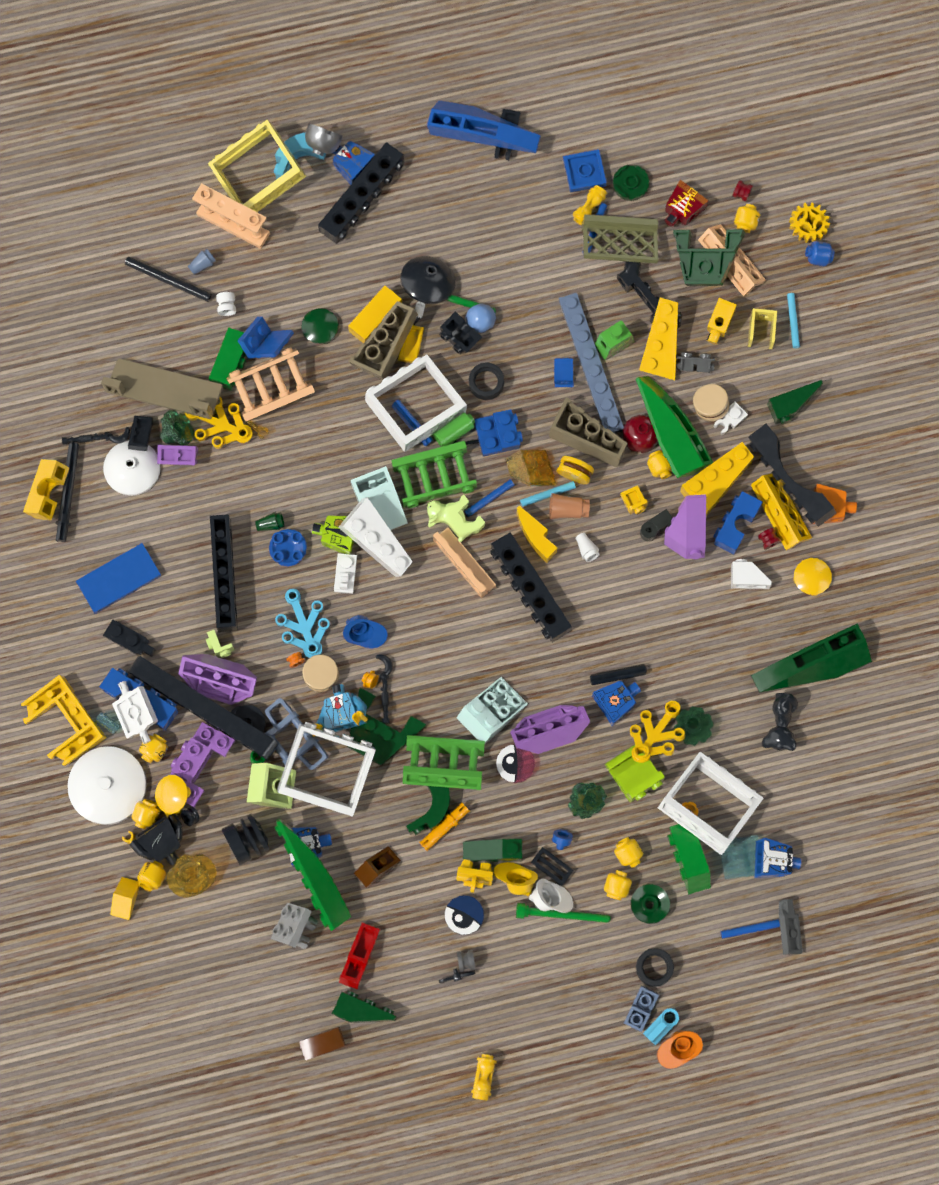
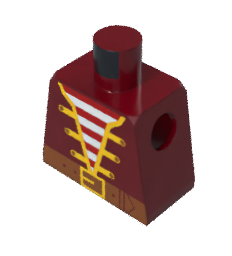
[664,180,708,227]

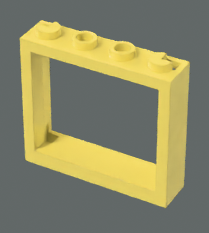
[208,120,306,212]

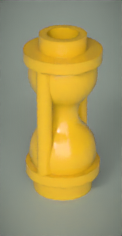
[573,185,607,225]
[471,1054,497,1101]

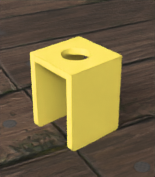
[748,308,777,349]

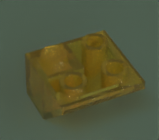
[505,450,557,486]

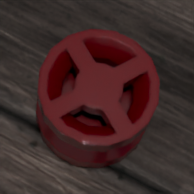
[732,180,753,202]
[757,527,781,550]

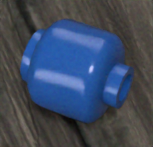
[805,241,834,267]

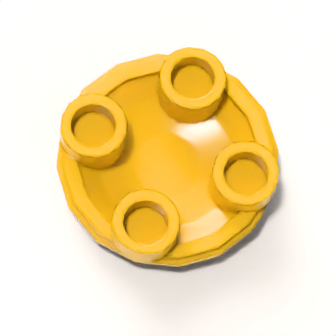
[793,558,832,596]
[155,775,191,814]

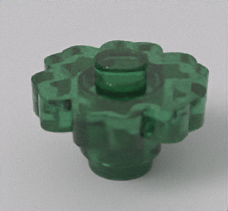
[160,410,195,446]
[674,706,714,747]
[568,782,607,819]

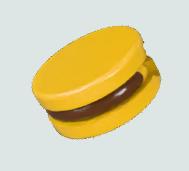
[557,456,594,485]

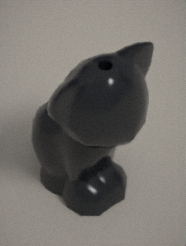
[762,693,798,751]

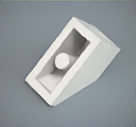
[731,559,771,589]

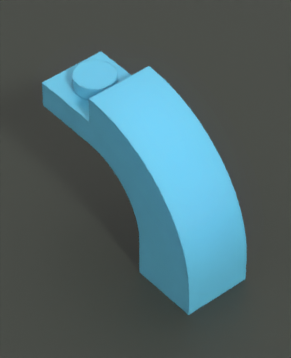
[274,133,327,180]

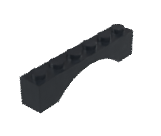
[748,423,836,527]

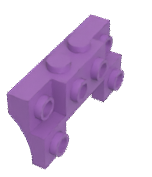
[170,722,235,808]

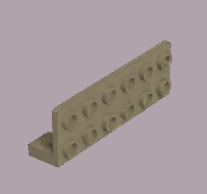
[101,358,223,419]

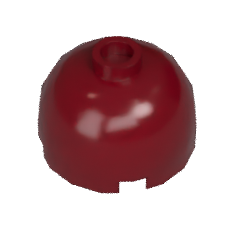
[623,415,658,453]

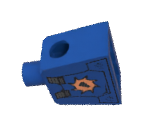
[592,681,641,726]

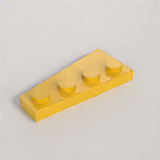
[639,297,678,380]

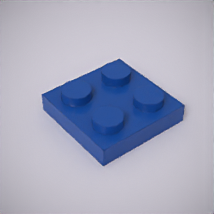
[563,149,607,193]

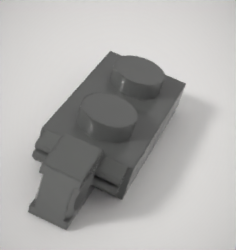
[779,899,803,955]

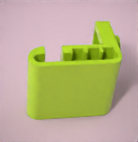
[605,744,665,803]

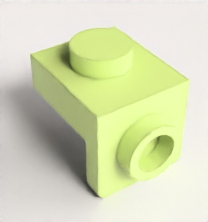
[206,630,235,658]

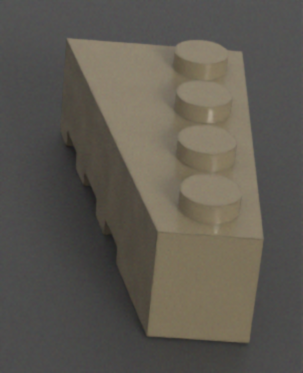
[348,301,418,380]
[549,397,627,468]

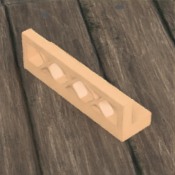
[698,224,766,296]
[433,528,496,598]

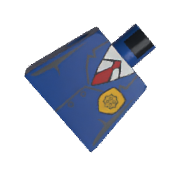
[333,141,375,185]

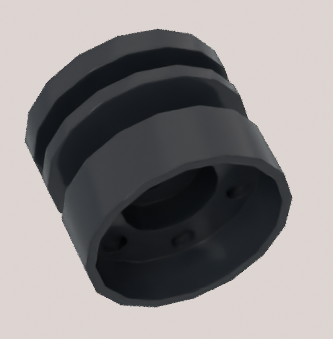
[221,814,270,866]

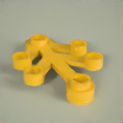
[185,397,253,449]
[630,701,685,763]

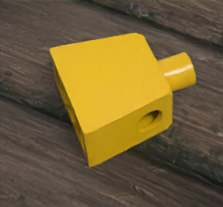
[706,298,737,345]

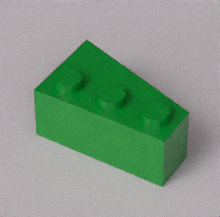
[667,824,711,895]

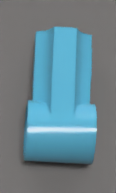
[643,1008,679,1046]

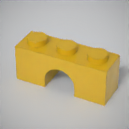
[23,459,69,520]

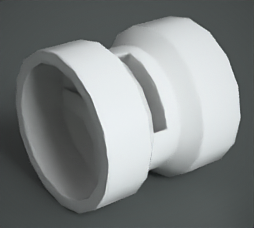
[216,292,236,316]

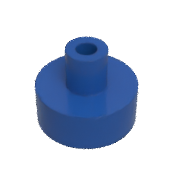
[552,829,573,850]

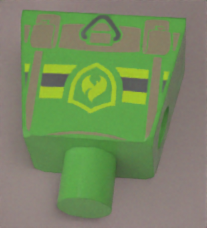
[595,320,634,361]

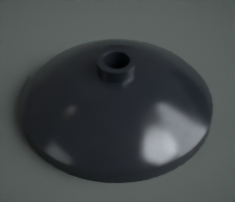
[400,256,456,304]

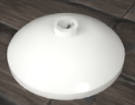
[103,440,161,496]

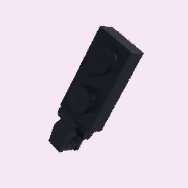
[103,619,156,657]

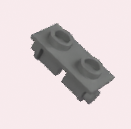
[676,352,715,373]

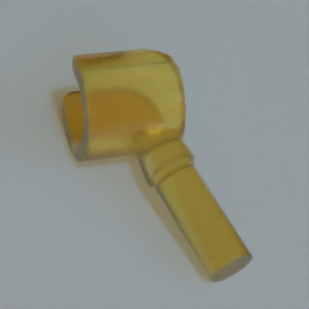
[246,420,269,439]

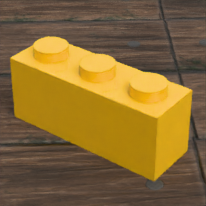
[348,286,402,343]

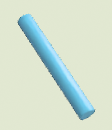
[787,293,800,348]
[520,481,576,507]

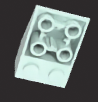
[351,467,408,530]
[457,677,528,744]

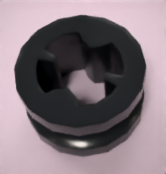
[181,807,200,827]

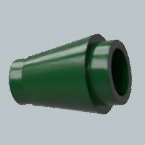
[255,511,285,532]

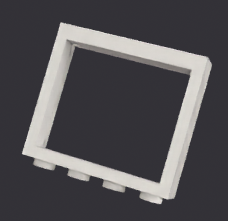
[365,355,467,452]
[277,722,375,817]
[658,752,763,855]

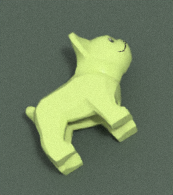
[427,495,485,542]

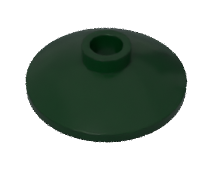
[630,884,670,924]

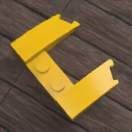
[21,675,107,766]

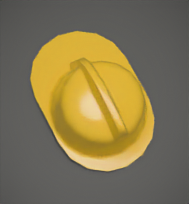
[494,862,538,896]

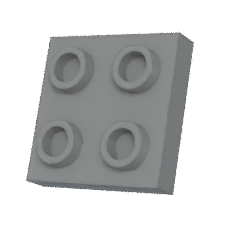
[271,903,318,949]

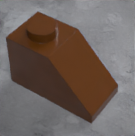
[354,846,401,888]

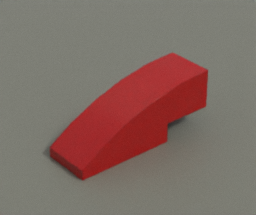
[339,923,380,990]

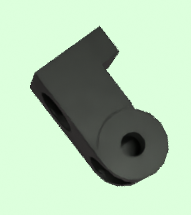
[640,509,673,542]

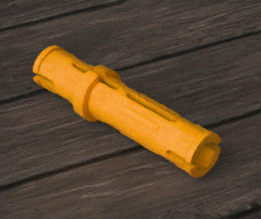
[419,802,470,851]

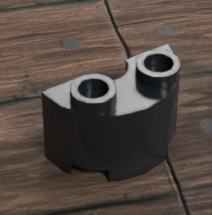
[439,311,482,355]

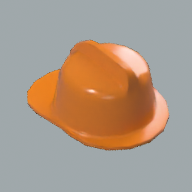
[657,1030,703,1069]

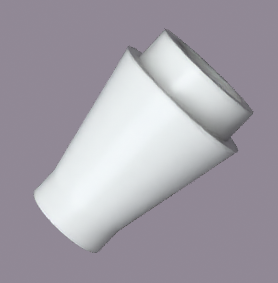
[575,533,600,562]

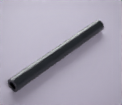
[125,256,212,302]

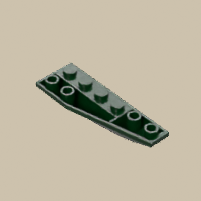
[751,623,872,693]

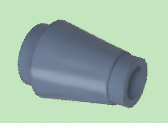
[188,249,216,275]

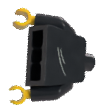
[122,812,183,866]

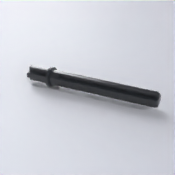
[55,443,79,543]

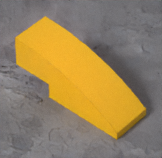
[516,506,557,563]

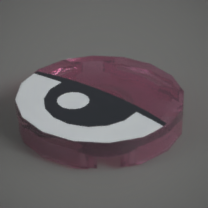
[496,744,535,784]

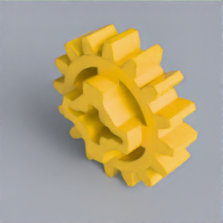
[789,203,830,243]

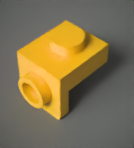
[620,485,648,515]

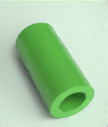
[433,412,475,447]

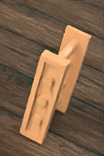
[192,183,270,249]
[226,347,315,422]

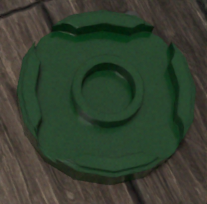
[613,165,649,201]

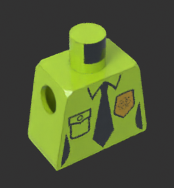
[312,516,354,555]

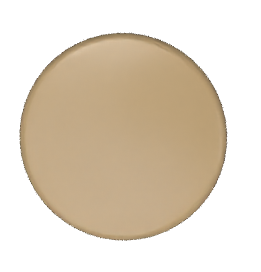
[693,384,730,421]
[302,655,339,692]

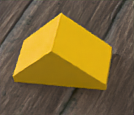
[110,877,140,920]

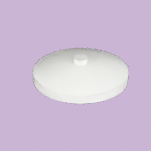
[68,747,147,825]

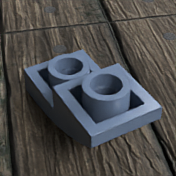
[624,985,659,1032]

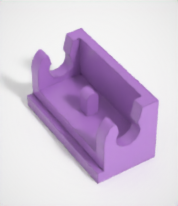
[157,445,198,465]

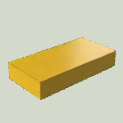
[398,325,424,363]

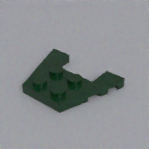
[673,229,745,286]
[347,687,426,766]

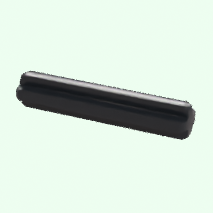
[590,664,647,685]

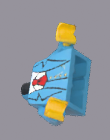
[312,684,368,737]

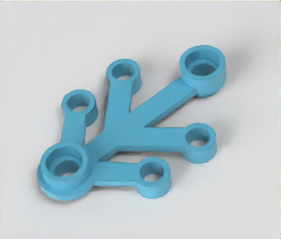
[275,589,330,658]

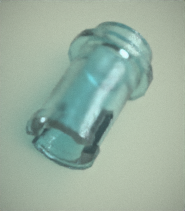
[95,712,121,735]

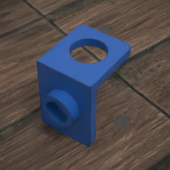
[554,358,574,387]

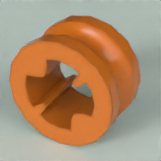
[286,651,306,668]

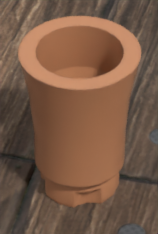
[549,493,590,519]

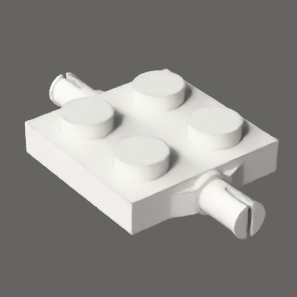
[112,681,158,744]

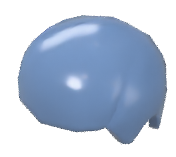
[465,303,496,333]

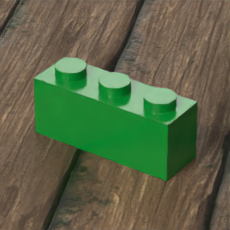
[209,327,246,391]

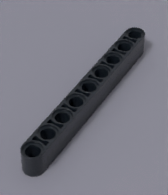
[128,655,279,760]

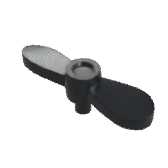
[439,968,476,983]

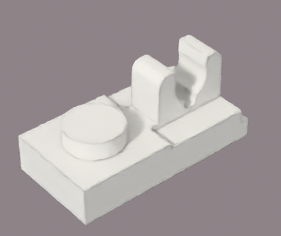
[334,553,357,594]

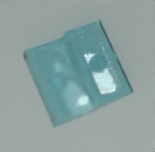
[721,835,759,880]

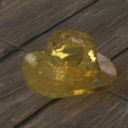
[167,854,217,898]

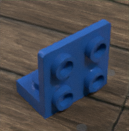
[238,316,294,358]

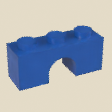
[713,491,762,555]

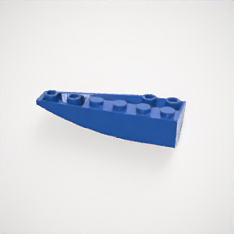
[427,100,541,153]

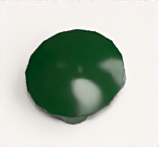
[301,308,339,344]

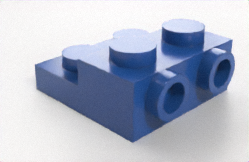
[474,409,523,457]

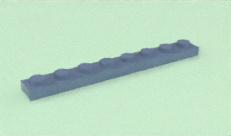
[559,293,624,433]

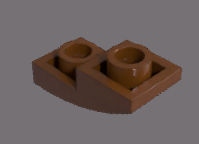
[299,1027,346,1060]

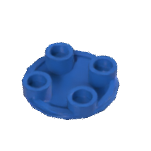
[269,529,307,567]

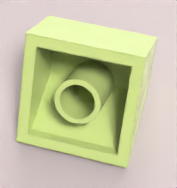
[247,763,296,809]

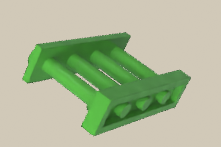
[391,441,477,508]
[403,735,485,790]

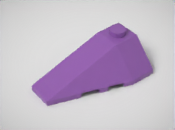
[664,494,706,559]

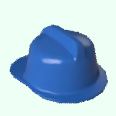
[343,615,388,649]

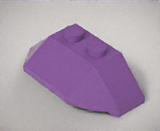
[178,654,257,705]
[510,705,590,754]

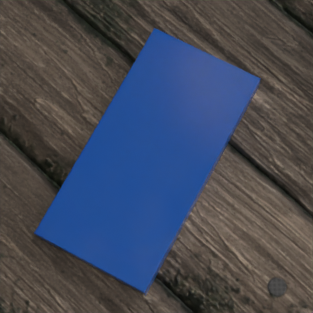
[76,543,161,614]

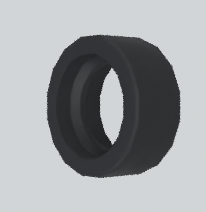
[469,362,504,400]
[636,948,674,987]

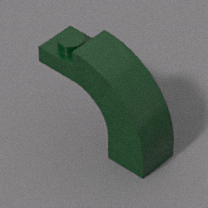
[406,786,450,835]

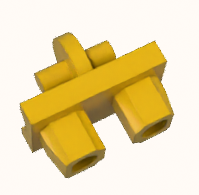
[456,859,493,893]

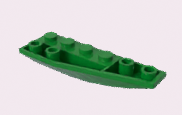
[636,376,713,478]
[274,818,351,931]

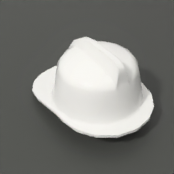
[529,879,573,913]

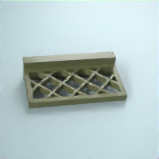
[582,214,658,263]

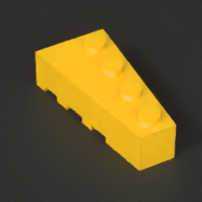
[680,442,754,517]

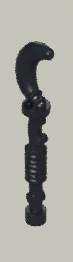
[62,427,130,445]
[375,654,393,724]

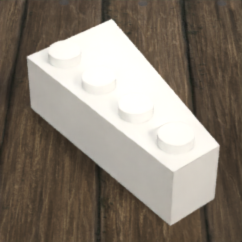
[338,497,412,577]

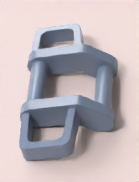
[265,698,329,770]

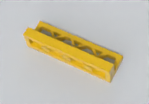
[751,474,812,550]

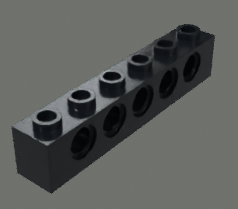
[318,142,405,244]
[210,514,238,633]
[490,532,572,643]

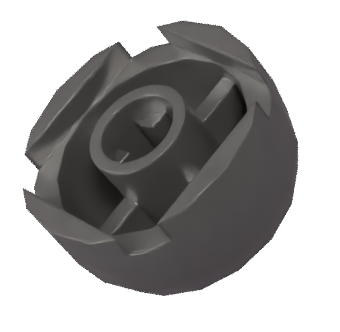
[305,124,343,156]

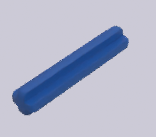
[392,400,433,447]

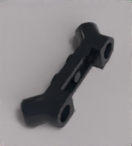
[616,261,682,329]

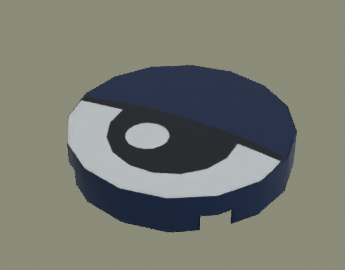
[445,895,484,935]

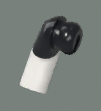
[413,302,425,325]

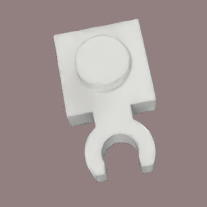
[714,402,748,435]

